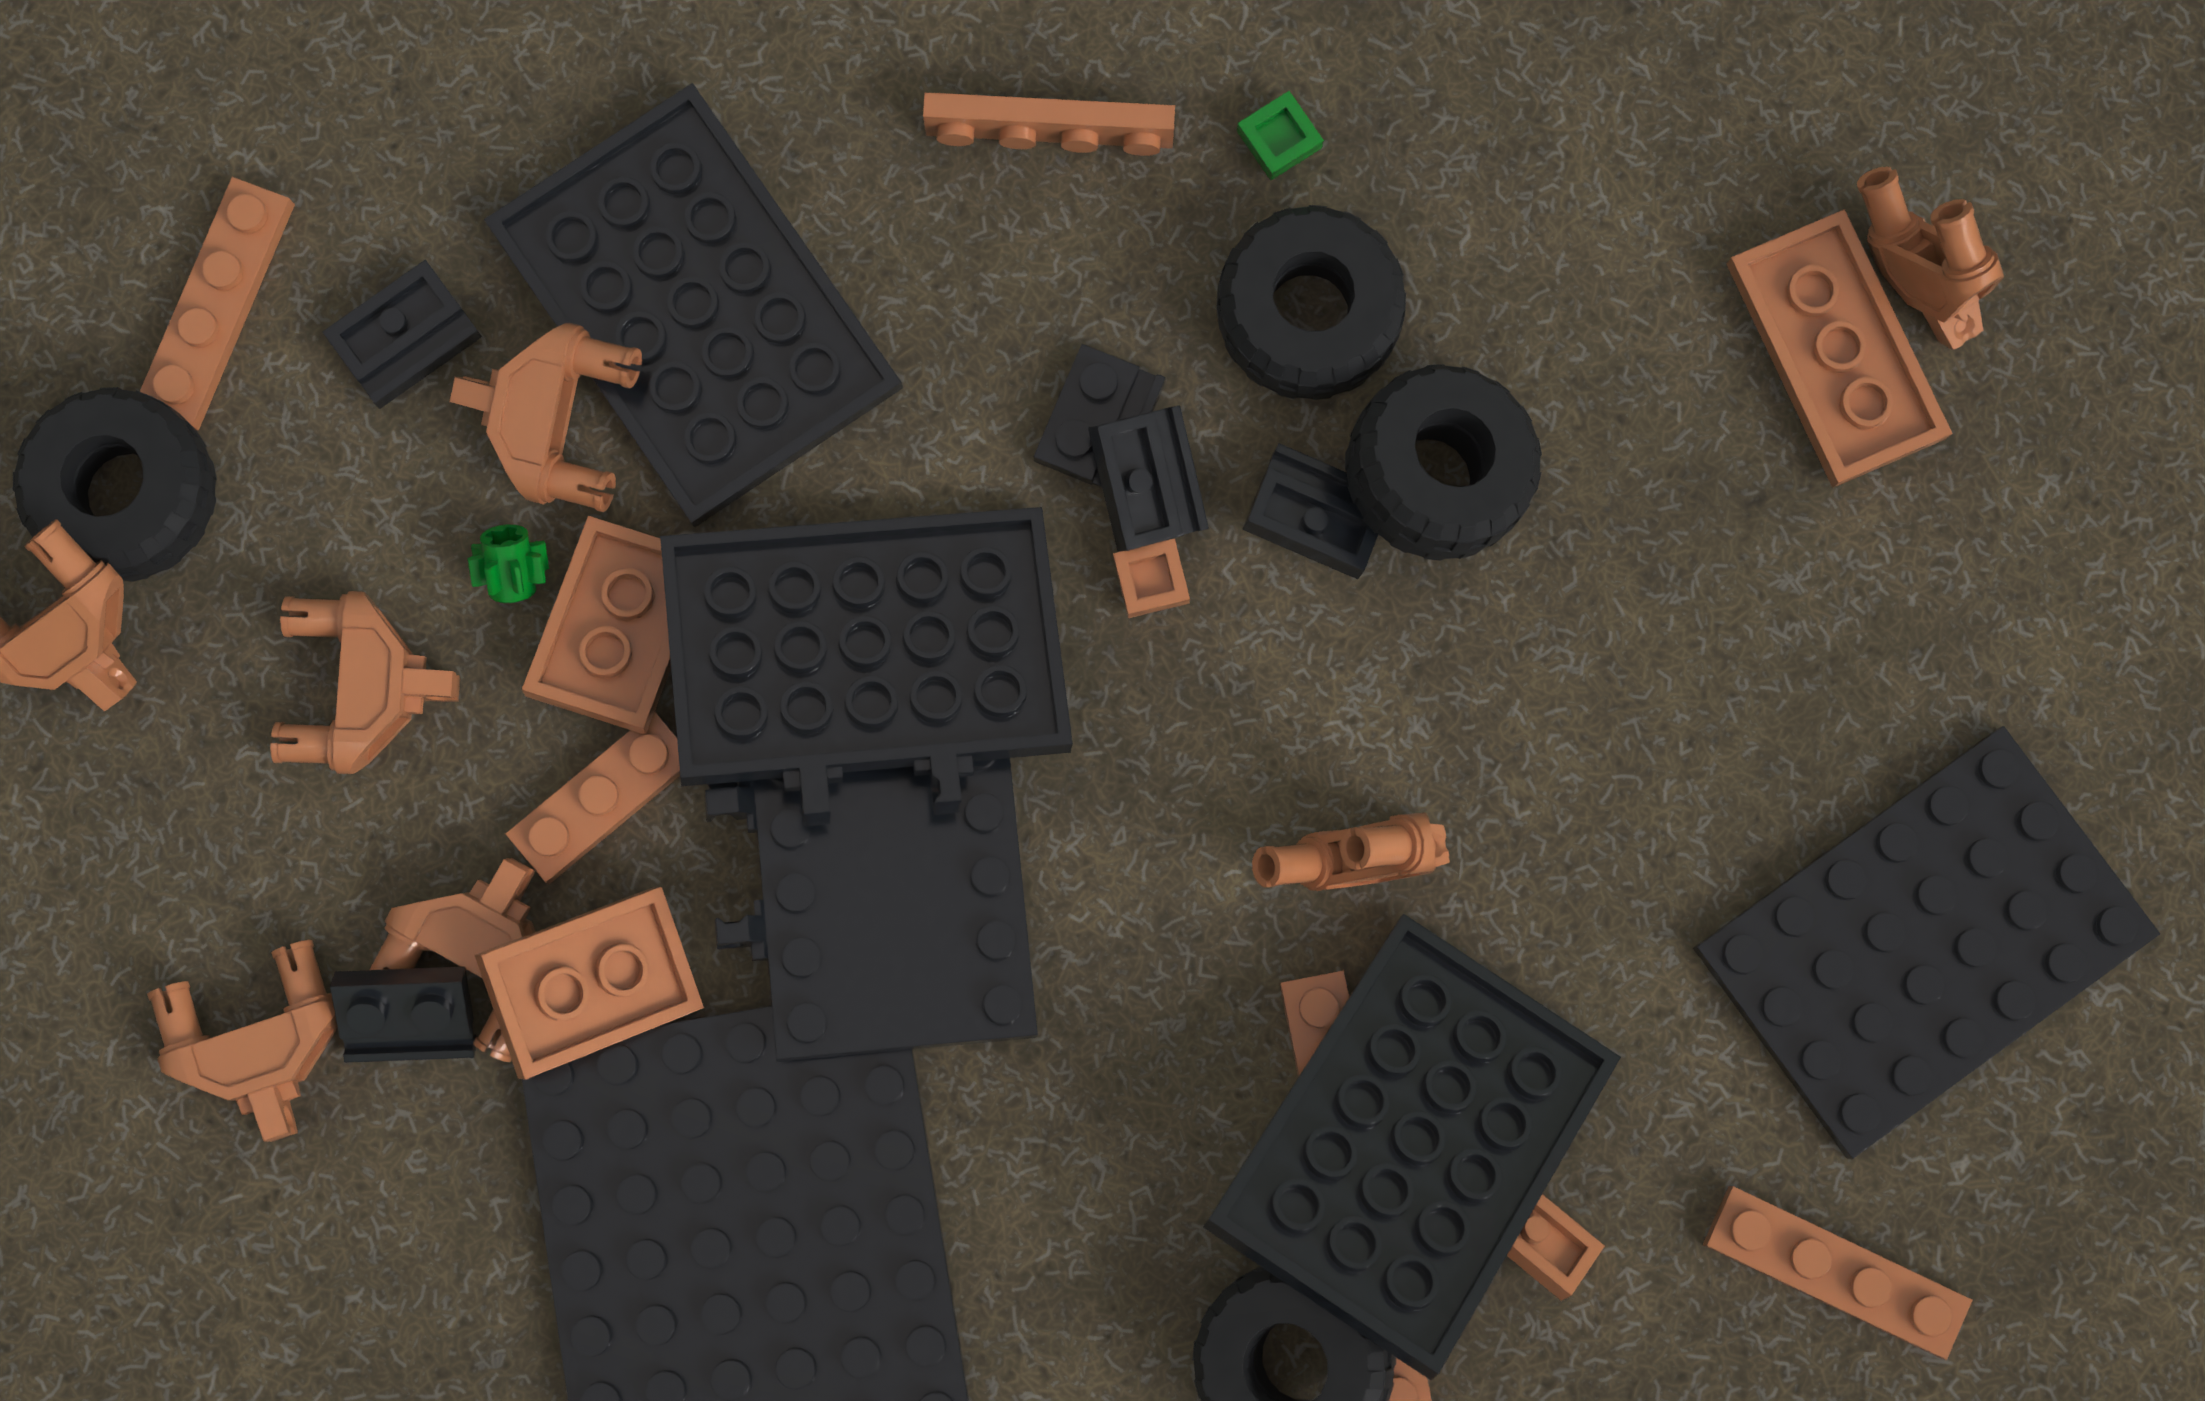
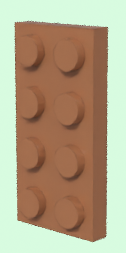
[1726,209,1953,488]

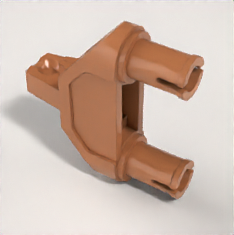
[1857,167,2005,350]
[450,323,642,512]
[0,519,137,711]
[270,591,460,774]
[1252,812,1450,891]
[370,858,536,1062]
[147,940,338,1142]

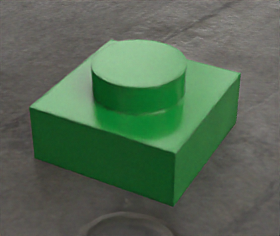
[1236,90,1324,181]

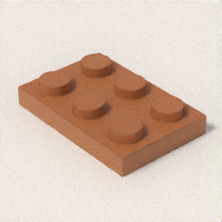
[522,516,671,735]
[474,886,704,1080]

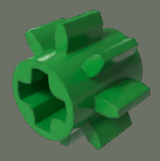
[467,524,549,603]

